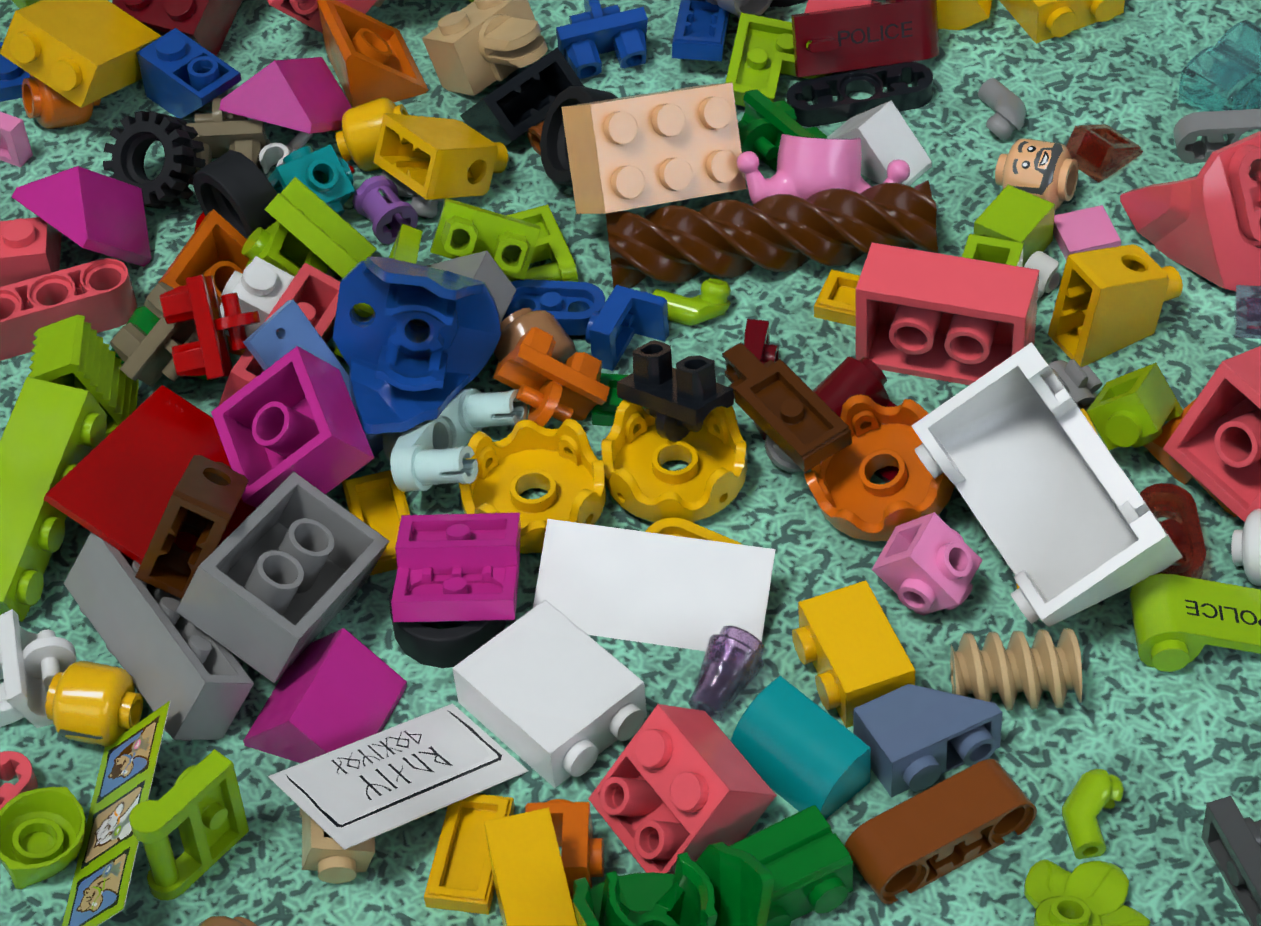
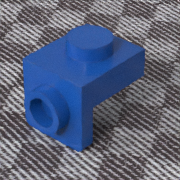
[585,285,669,371]

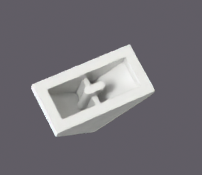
[827,100,932,186]

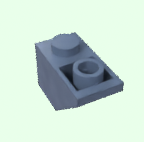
[853,684,1002,797]

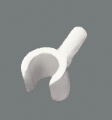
[259,131,313,174]
[1024,251,1060,301]

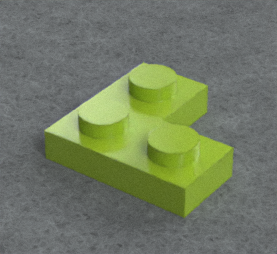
[725,12,832,107]

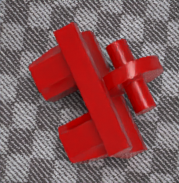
[160,275,260,380]

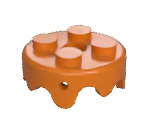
[804,394,955,542]

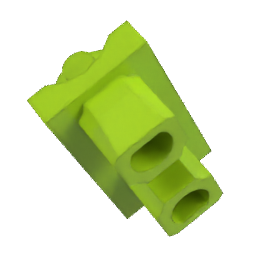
[430,198,541,280]

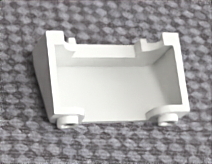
[911,342,1183,627]

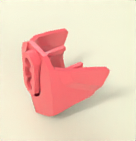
[1120,131,1261,295]

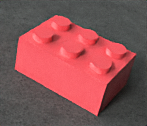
[856,242,1039,385]

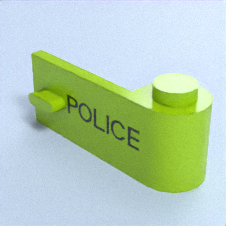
[1129,574,1261,672]

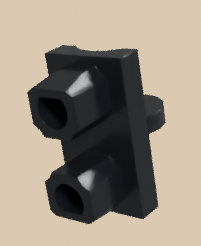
[617,340,734,442]

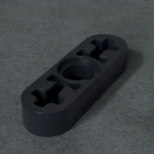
[787,62,933,127]

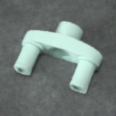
[383,388,528,492]

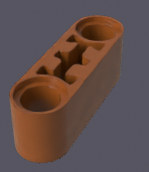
[845,759,1037,904]

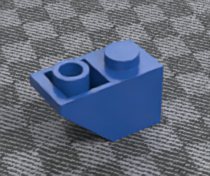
[136,28,242,119]

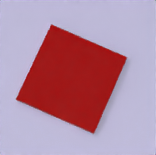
[44,385,256,565]

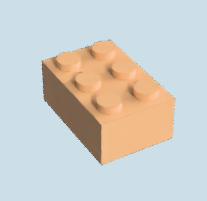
[561,83,747,214]

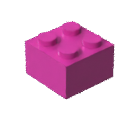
[211,346,374,508]

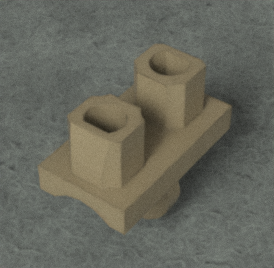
[186,98,271,173]
[110,282,199,387]

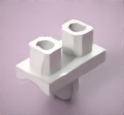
[0,609,76,728]

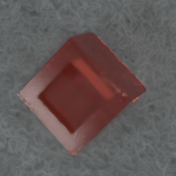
[1066,124,1143,183]

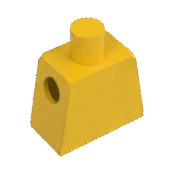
[373,113,508,200]
[1048,244,1183,368]

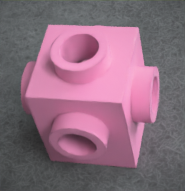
[871,512,982,616]

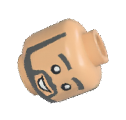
[995,139,1079,210]

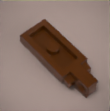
[722,342,852,473]

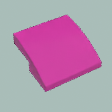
[391,513,521,622]

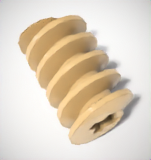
[950,628,1082,711]

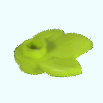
[1024,859,1150,926]

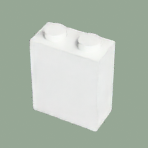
[452,599,647,788]

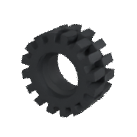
[103,111,206,209]

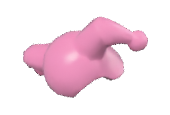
[737,134,910,205]

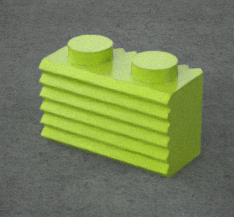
[28,314,139,440]

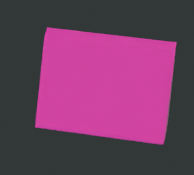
[219,57,352,134]
[11,166,152,267]
[243,628,407,763]

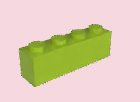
[0,377,108,622]

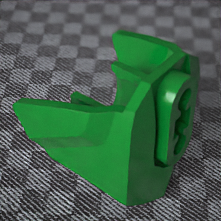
[572,842,774,926]

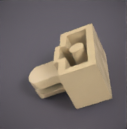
[422,0,548,96]

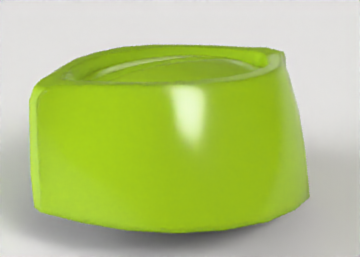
[0,786,86,890]

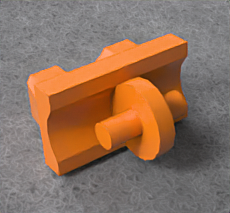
[493,327,610,427]

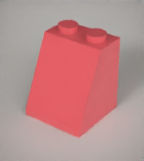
[1163,346,1261,522]

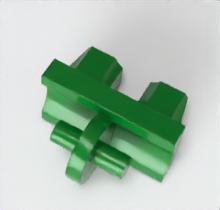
[738,89,827,172]

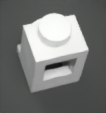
[219,256,294,338]

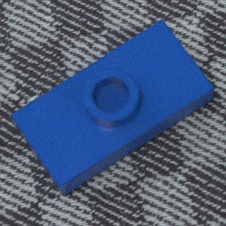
[672,0,730,62]

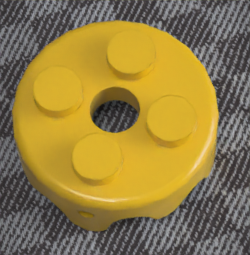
[601,400,747,523]
[459,419,606,554]

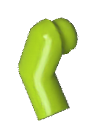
[653,278,731,326]
[1061,769,1124,860]

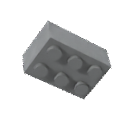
[176,472,389,683]

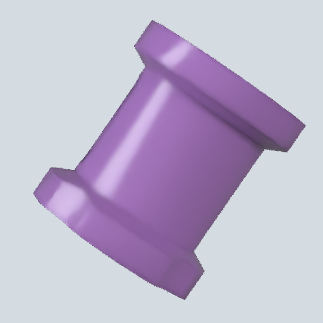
[352,175,418,245]

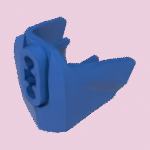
[333,257,501,434]

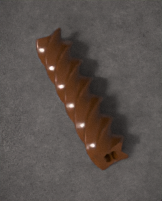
[606,180,938,288]

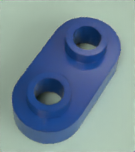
[502,279,605,335]

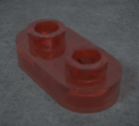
[1140,483,1206,579]

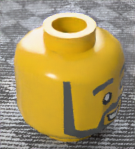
[45,661,143,747]

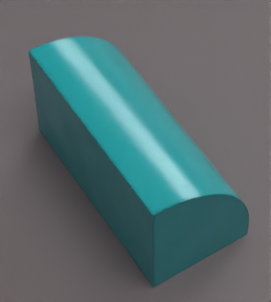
[730,676,871,819]

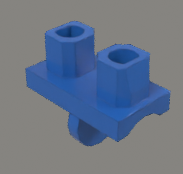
[556,0,648,79]

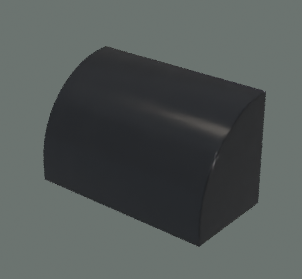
[460,47,584,146]

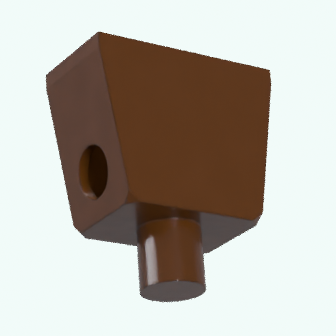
[135,455,249,599]

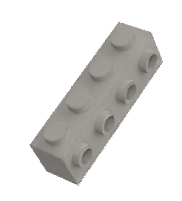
[63,532,254,741]

